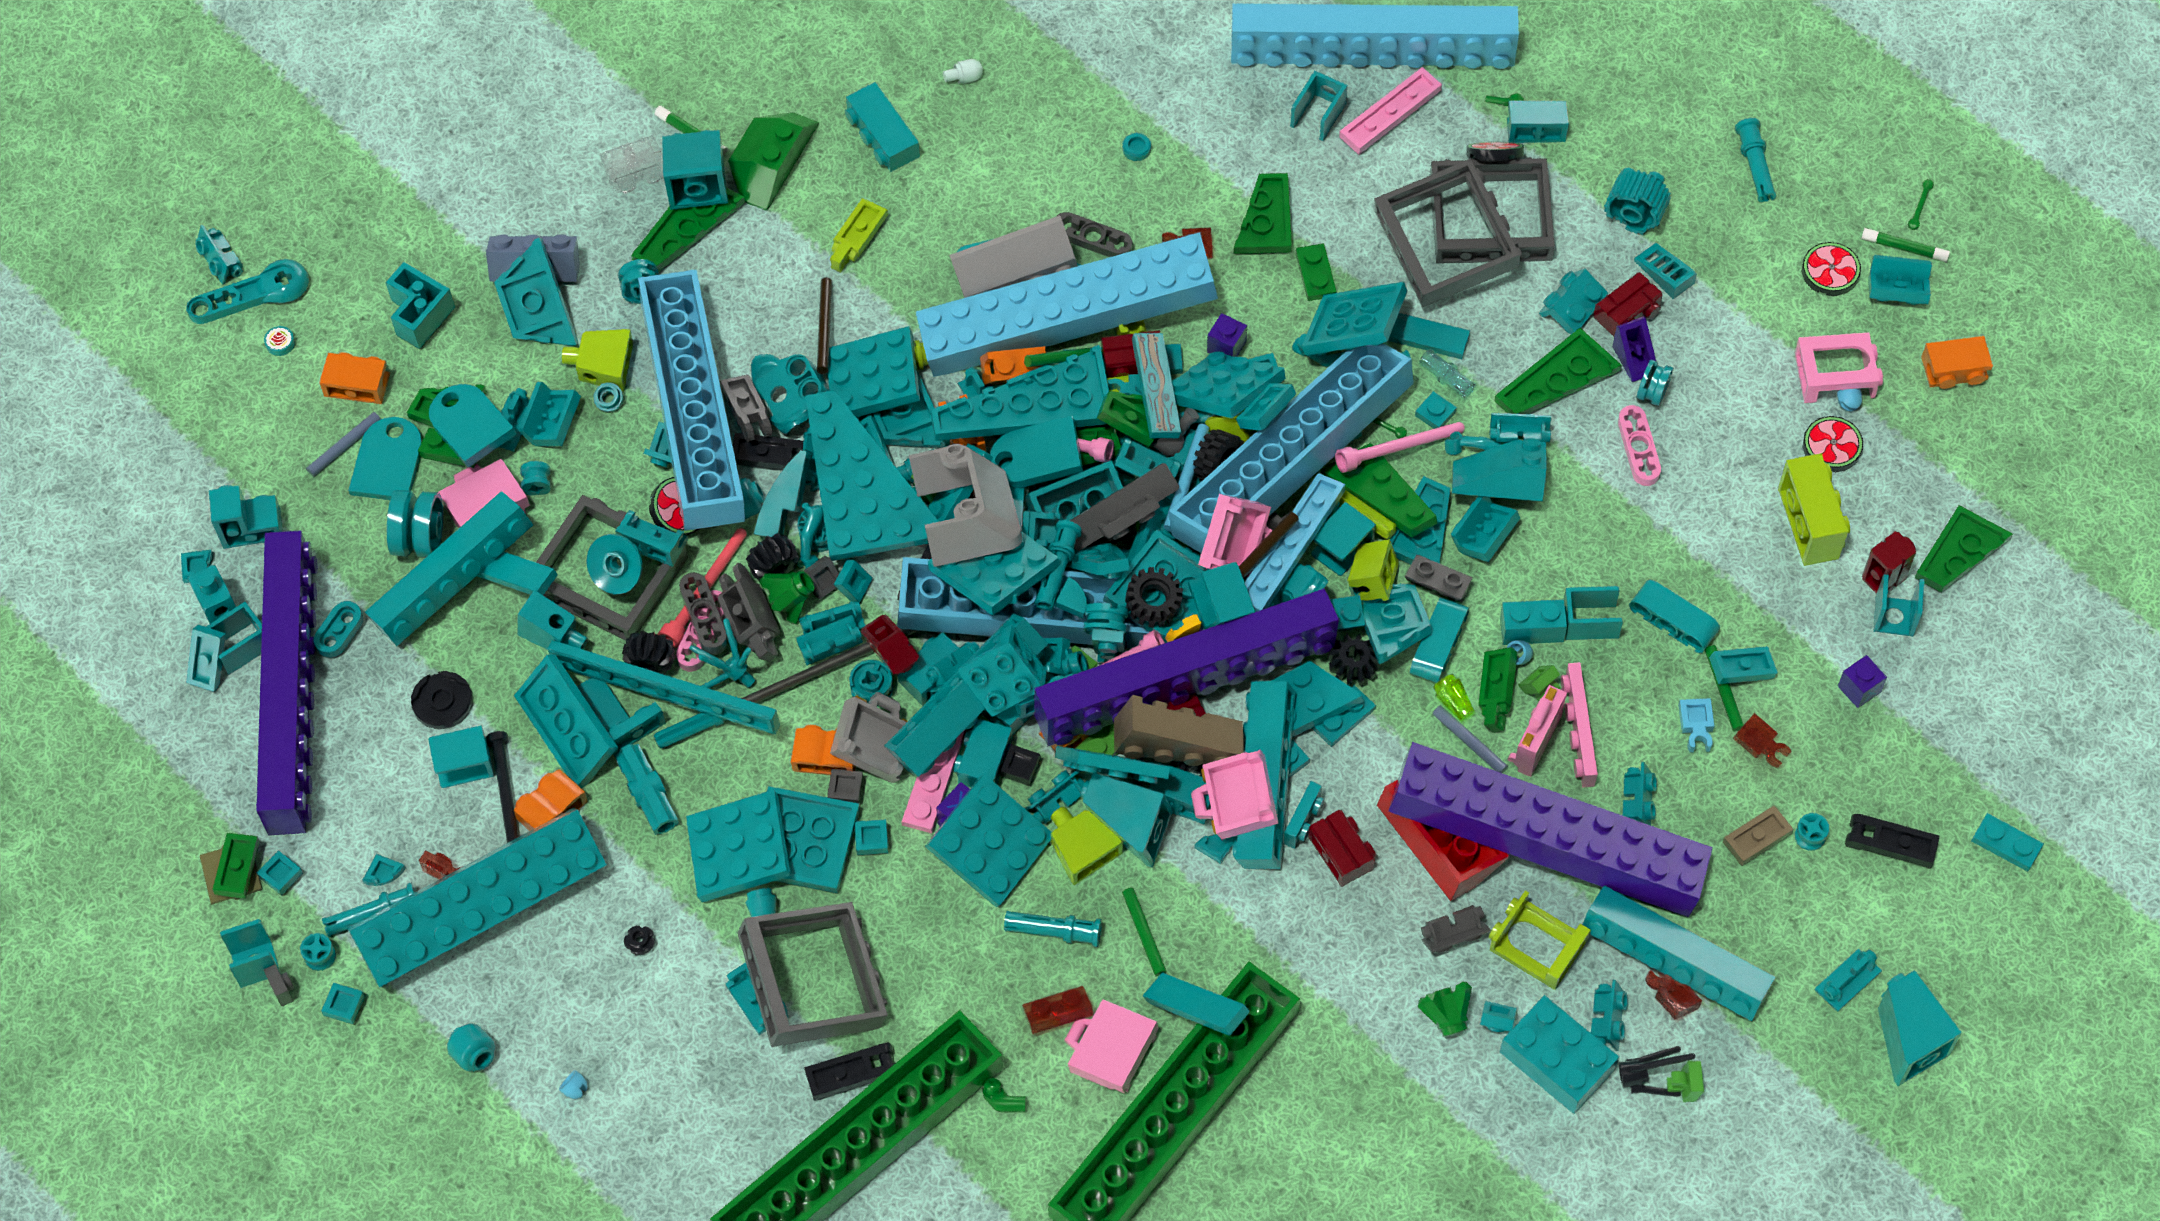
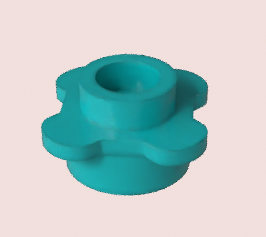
[1062,648,1088,675]

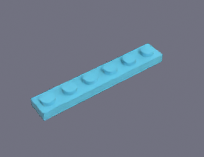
[1245,473,1345,612]

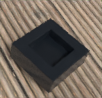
[1000,744,1040,785]

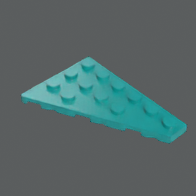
[805,390,939,561]

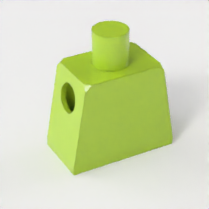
[562,329,634,391]
[1051,806,1123,885]

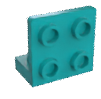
[958,624,1047,716]

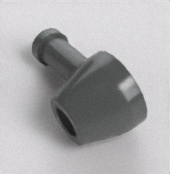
[1151,408,1199,457]

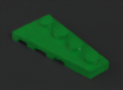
[631,187,745,272]
[1494,328,1622,414]
[1320,442,1437,537]

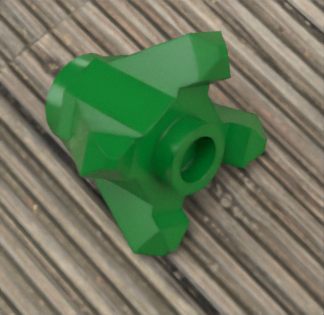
[759,570,814,624]
[1417,982,1472,1037]

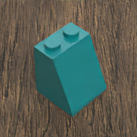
[662,130,728,210]
[1081,773,1173,868]
[1878,970,1962,1086]

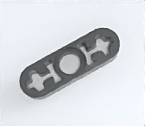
[1056,212,1132,257]
[679,572,727,655]

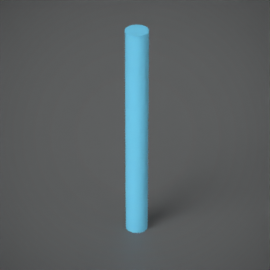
[1163,424,1209,532]

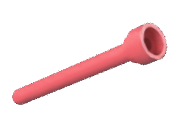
[657,528,747,648]

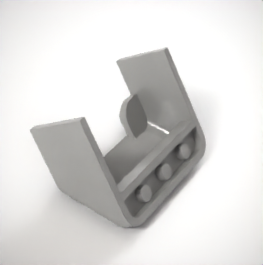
[909,444,1022,567]

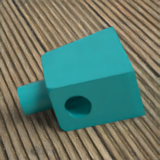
[187,565,236,624]
[517,590,588,650]

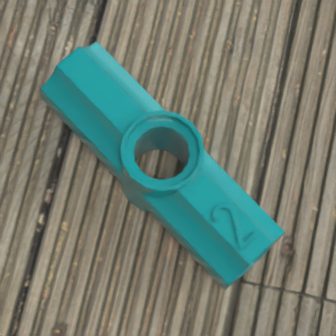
[615,744,679,835]

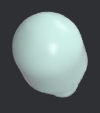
[943,59,983,84]

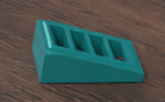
[1634,243,1697,299]

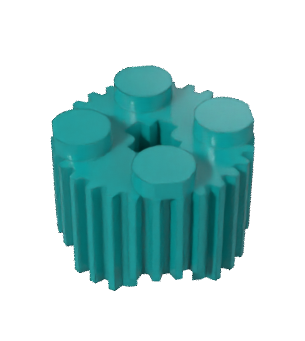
[1604,168,1671,235]

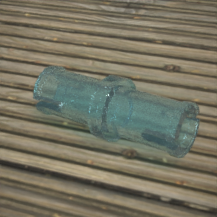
[1419,349,1476,398]

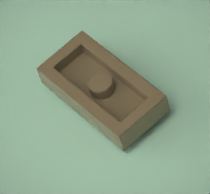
[1723,806,1794,866]

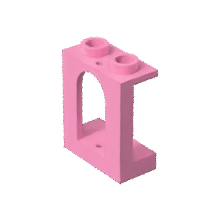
[1795,332,1883,403]

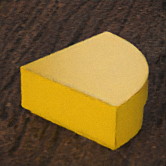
[1165,614,1201,642]

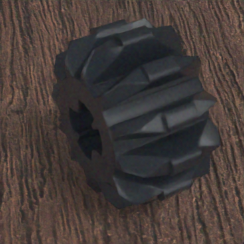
[746,533,800,581]
[622,631,675,675]
[1328,633,1380,687]

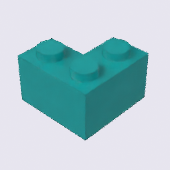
[385,262,455,349]
[209,485,283,549]

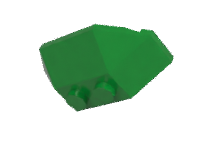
[728,112,819,211]

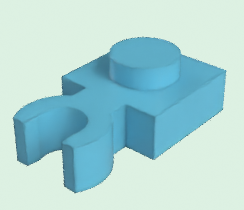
[1678,698,1714,752]

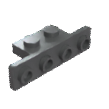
[1069,463,1179,551]

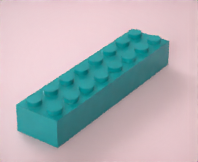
[347,808,607,987]

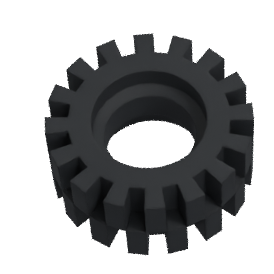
[1193,429,1244,481]
[1125,567,1183,628]

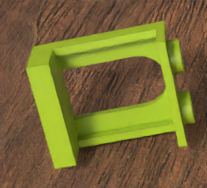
[1488,890,1591,990]

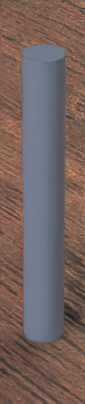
[306,412,381,477]
[1432,705,1508,773]

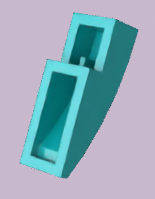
[754,451,812,537]

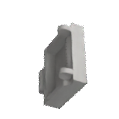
[830,692,908,783]

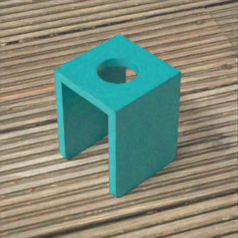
[1290,70,1348,141]
[1311,502,1376,576]
[1188,562,1255,629]
[1873,574,1924,637]
[1563,586,1623,640]
[206,602,262,675]
[428,725,494,788]
[220,919,281,988]

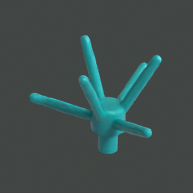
[689,618,756,688]

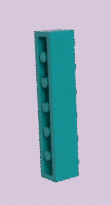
[365,491,533,646]
[884,614,1048,777]
[1232,681,1295,869]
[1582,885,1775,1021]

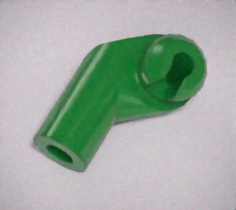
[982,1078,1026,1112]

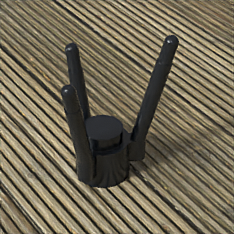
[1619,1046,1696,1097]

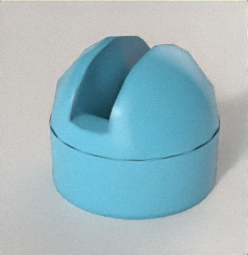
[1837,388,1862,412]
[1507,640,1533,665]
[559,1070,588,1099]

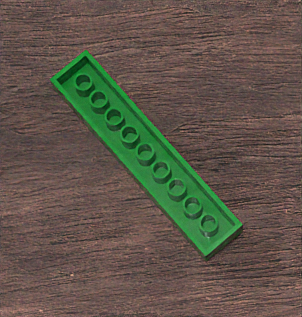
[1048,961,1300,1221]
[710,1010,1004,1221]

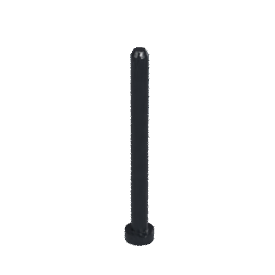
[486,731,519,843]

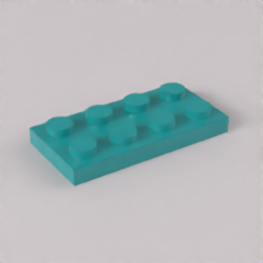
[514,654,618,788]

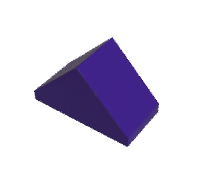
[1612,317,1656,382]

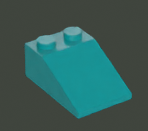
[1452,438,1547,501]

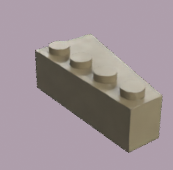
[1114,695,1243,766]

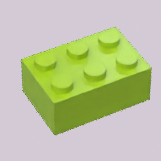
[1778,453,1850,566]

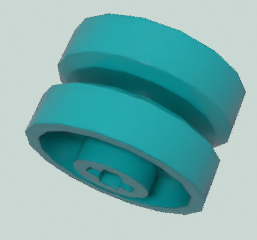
[387,490,444,558]

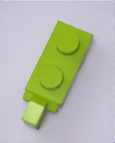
[830,198,888,273]

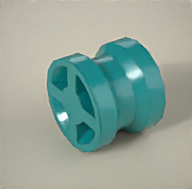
[520,461,551,496]
[1795,813,1829,851]
[300,933,336,971]

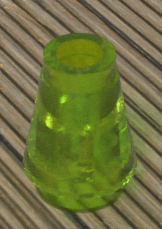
[1433,673,1475,721]

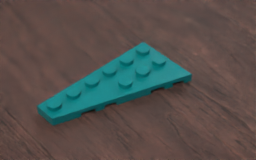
[931,345,1109,441]

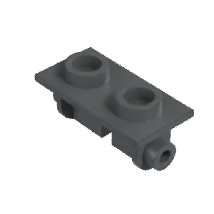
[1405,554,1473,603]
[1421,905,1491,953]

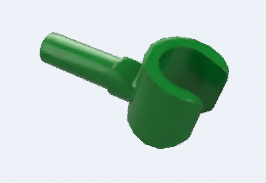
[1485,93,1524,106]

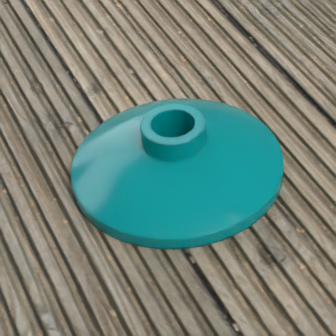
[586,534,642,594]

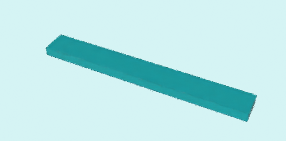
[547,640,780,734]

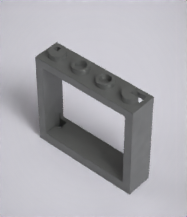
[1430,157,1555,264]
[1374,159,1522,307]
[536,495,688,641]
[737,902,888,1047]

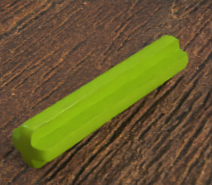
[1339,490,1397,539]

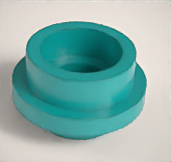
[593,383,623,412]

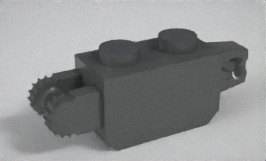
[718,563,781,662]

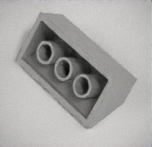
[949,215,1077,298]

